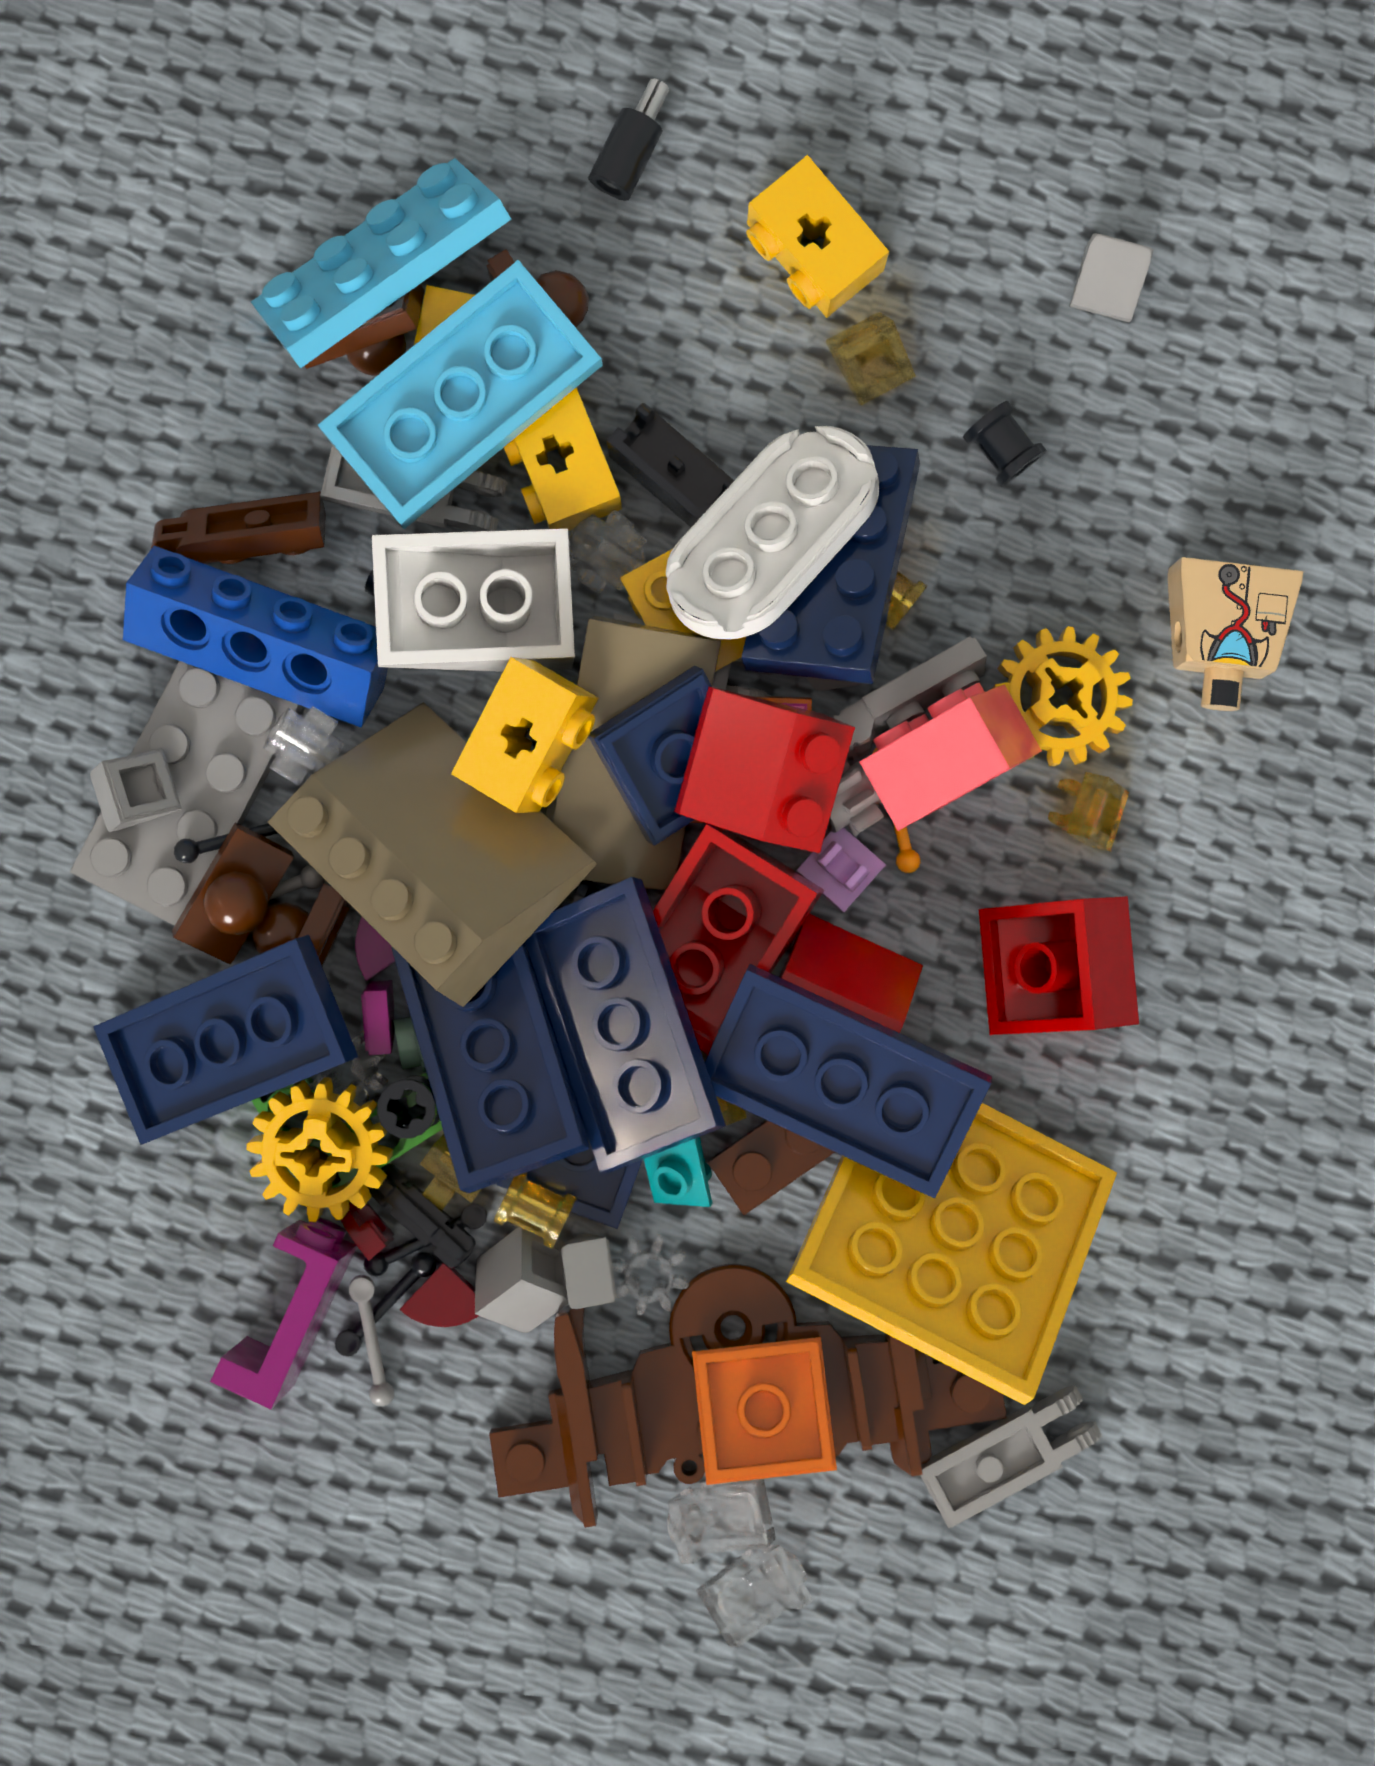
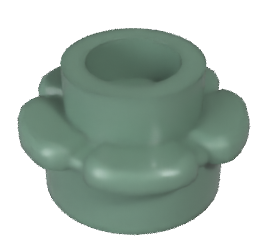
[393,1016,426,1072]

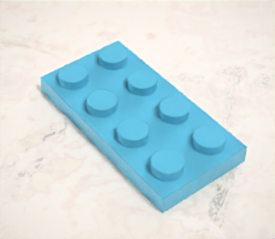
[251,158,511,369]
[318,260,603,529]

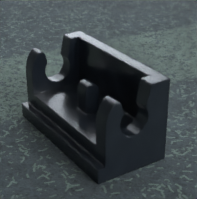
[607,403,734,527]

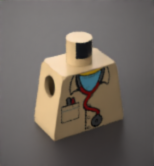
[1168,557,1303,711]

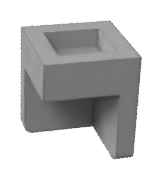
[475,1225,568,1333]

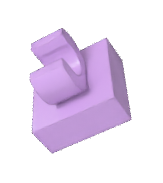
[796,828,886,913]

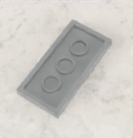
[70,661,303,926]

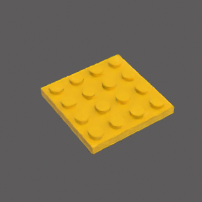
[786,1103,1117,1405]

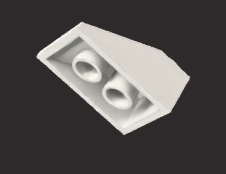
[372,528,575,672]

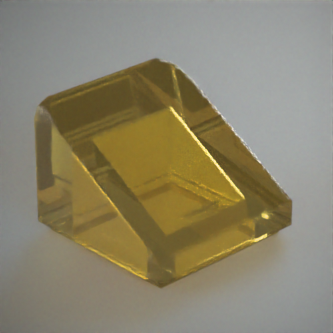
[826,313,916,405]

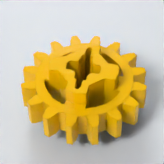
[991,626,1133,767]
[246,1077,393,1223]

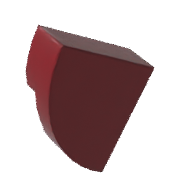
[340,1200,395,1261]
[399,1263,479,1327]

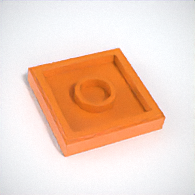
[692,1337,837,1485]

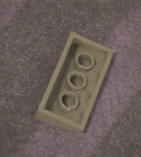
[553,616,721,890]

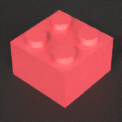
[859,682,1042,831]

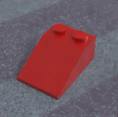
[653,824,824,1055]

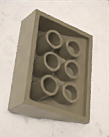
[268,702,597,1007]

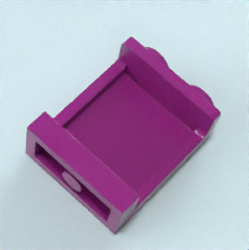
[210,1217,357,1409]

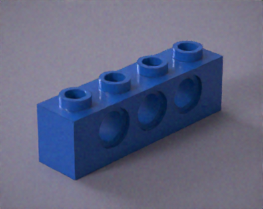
[123,546,388,728]

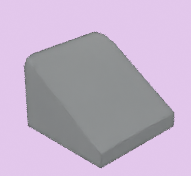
[1069,233,1154,323]
[90,748,182,832]
[561,1233,617,1309]

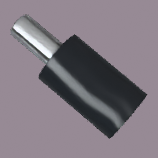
[588,78,669,201]

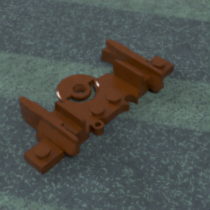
[489,1264,1007,1528]

